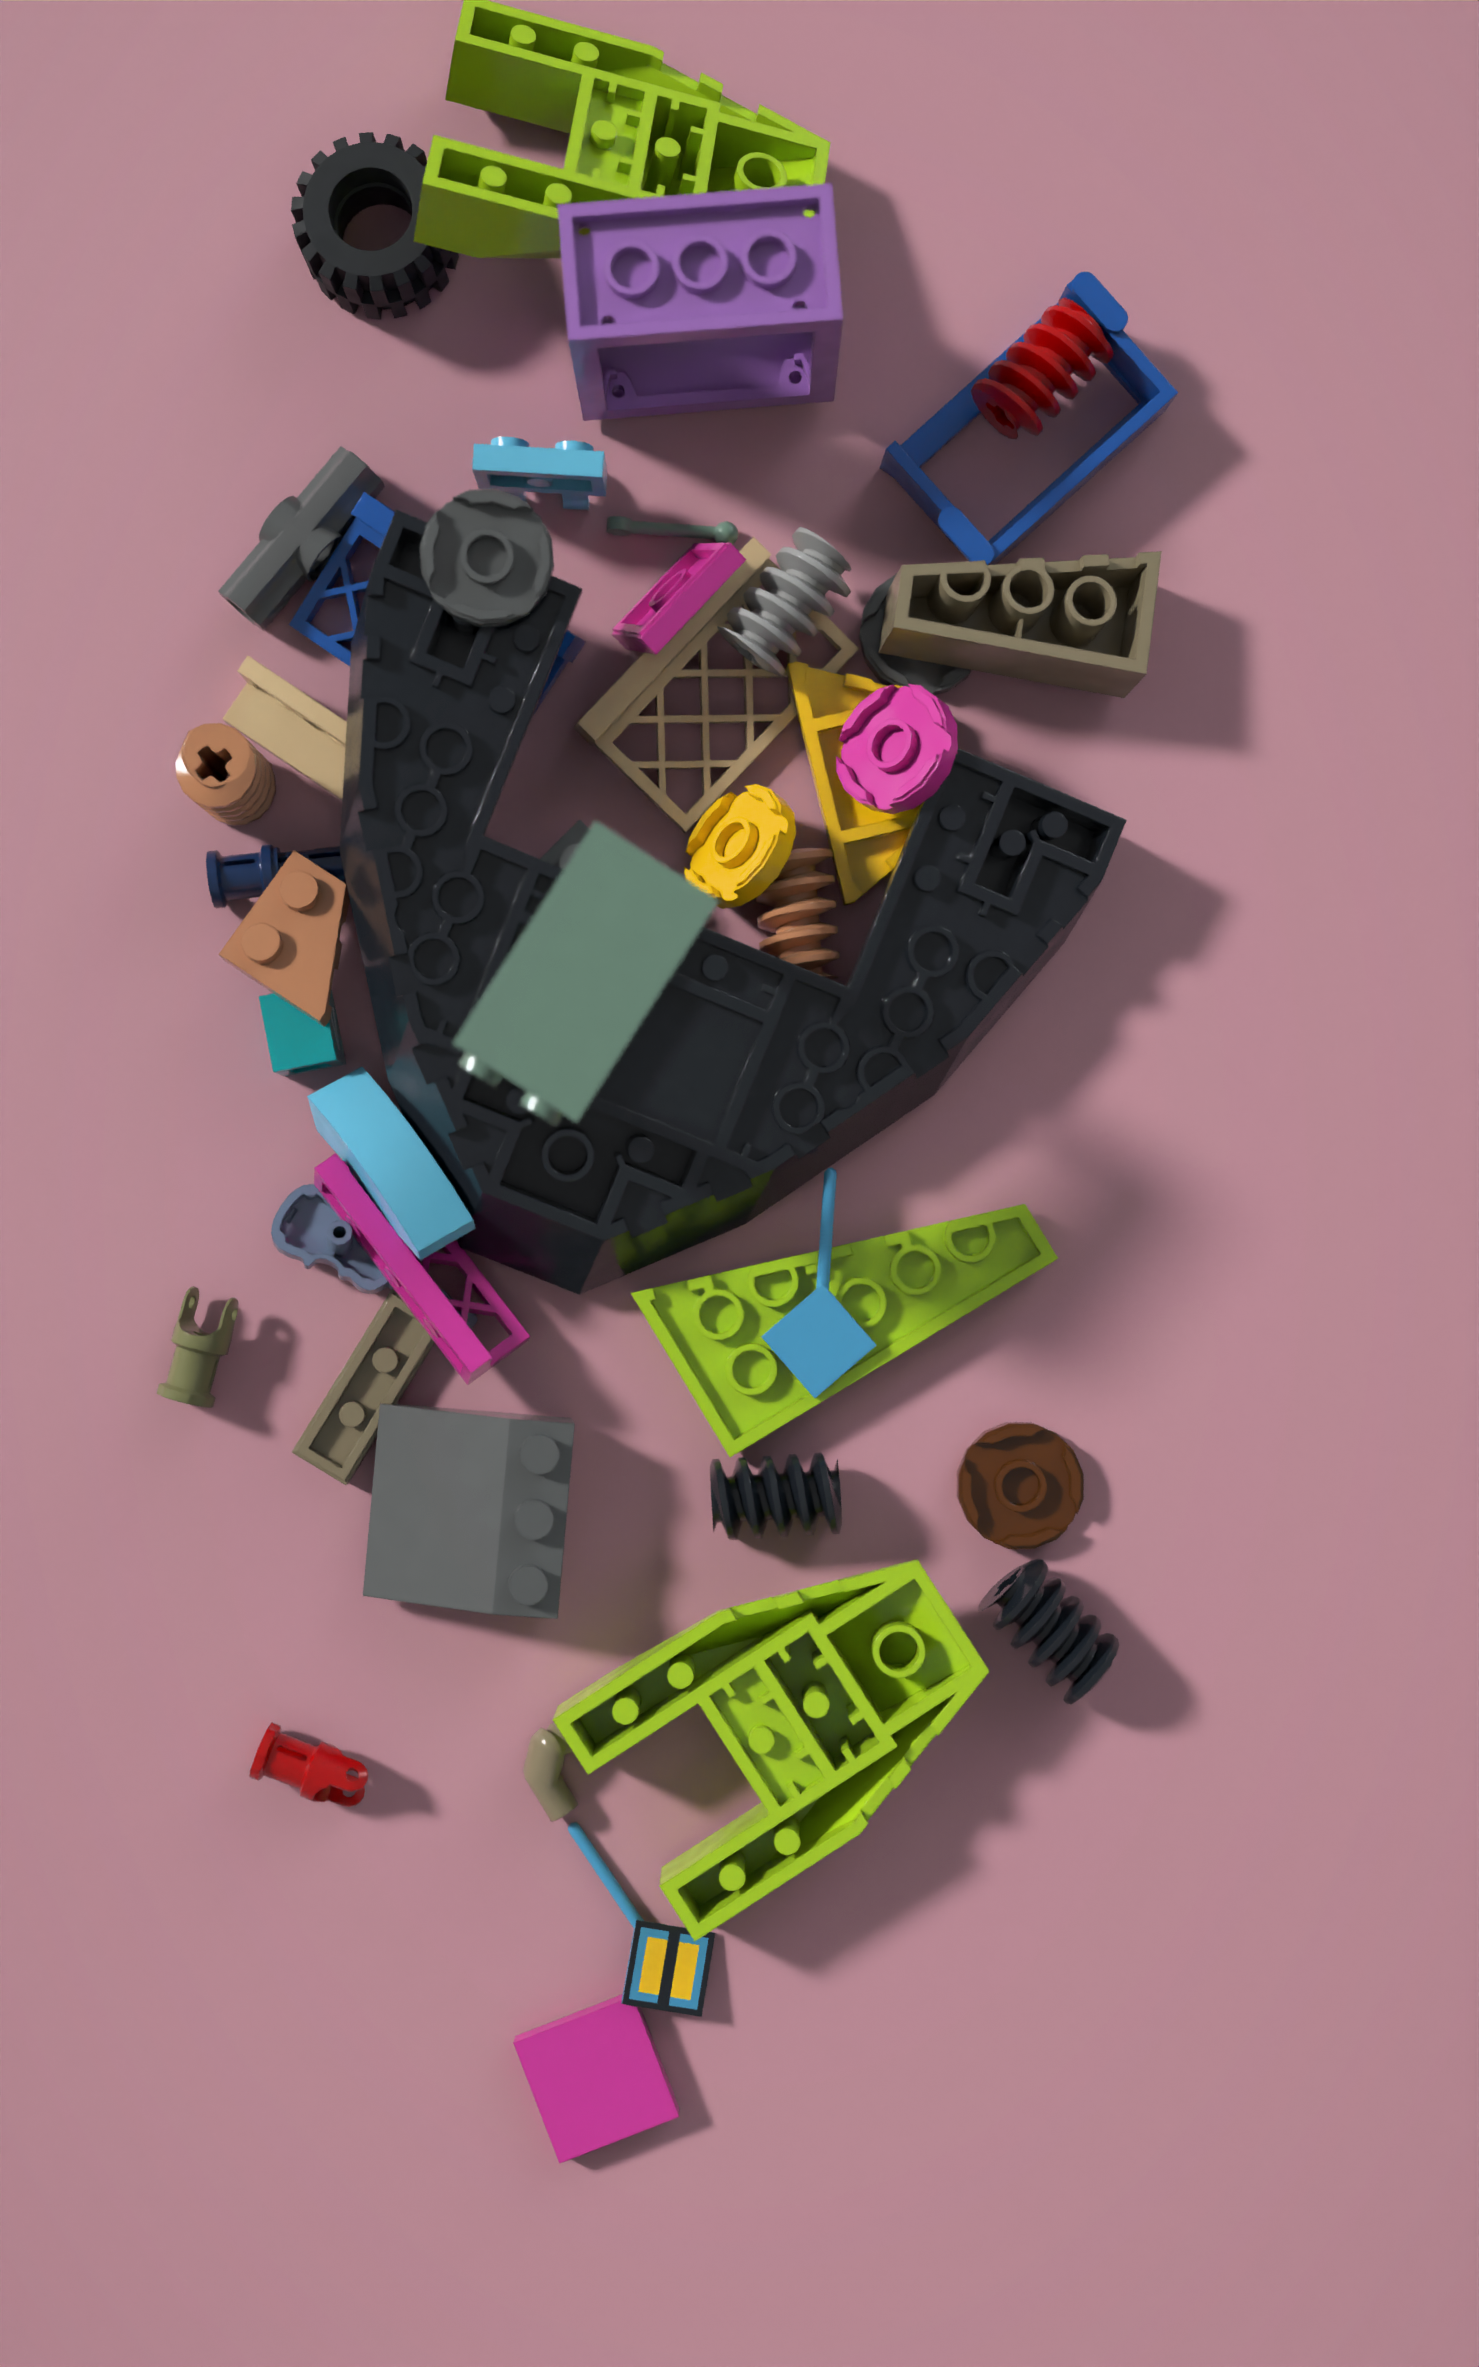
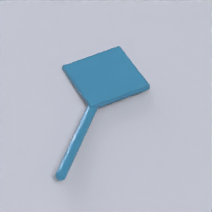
[761,1168,877,1398]

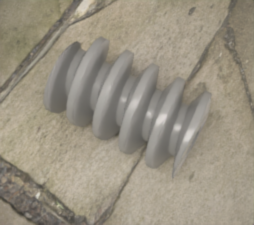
[718,527,852,676]

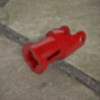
[249,1722,368,1807]

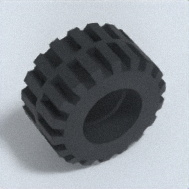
[291,132,459,320]

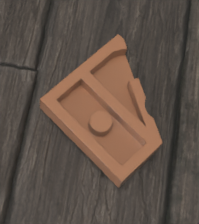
[219,850,350,1027]

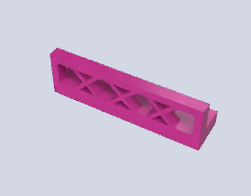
[314,1153,530,1385]

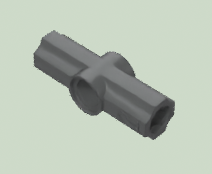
[218,446,385,631]

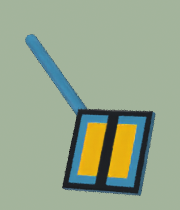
[568,1822,715,2017]

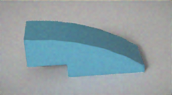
[307,1067,475,1260]

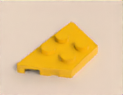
[786,662,920,906]

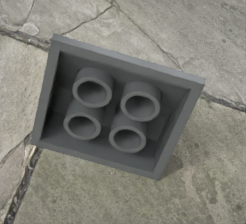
[363,1403,575,1619]

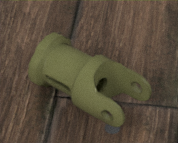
[157,1286,239,1408]

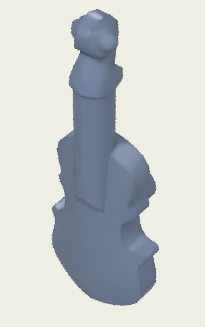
[271,1184,478,1329]

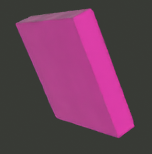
[612,543,746,655]
[513,1994,680,2164]

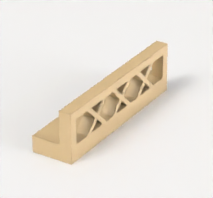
[223,656,347,801]

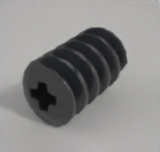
[710,1453,842,1540]
[978,1559,1119,1704]

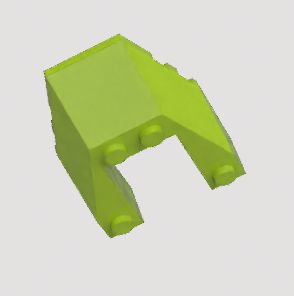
[413,0,830,259]
[552,1559,990,1941]

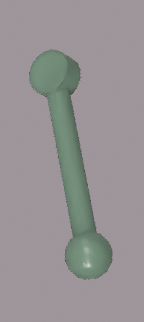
[606,516,738,544]

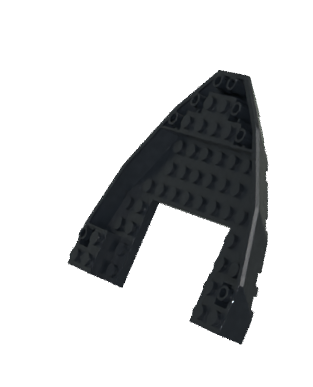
[339,509,1127,1295]

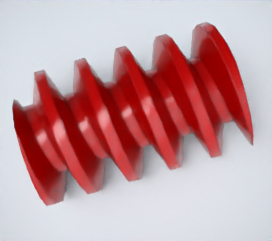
[971,298,1114,440]

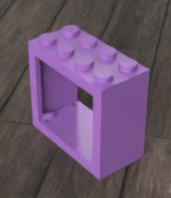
[558,183,843,421]

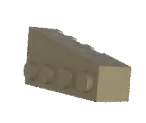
[879,551,1162,698]

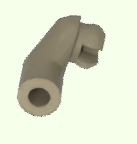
[523,1722,578,1822]

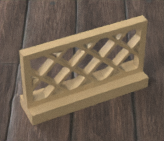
[574,536,859,833]

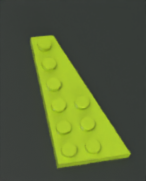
[631,1204,1059,1457]

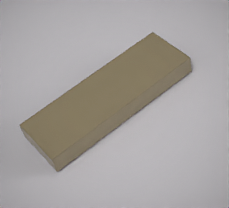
[292,1289,435,1485]

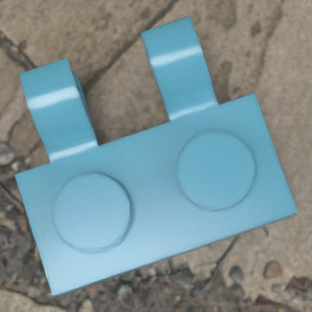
[472,437,608,510]

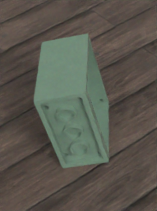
[453,820,719,1126]

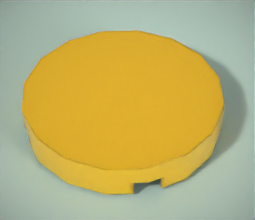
[684,784,796,909]

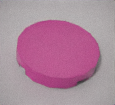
[836,683,958,814]

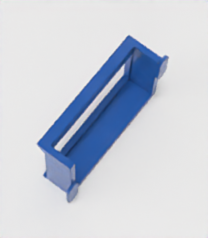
[880,272,1178,565]

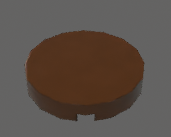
[957,1422,1084,1549]

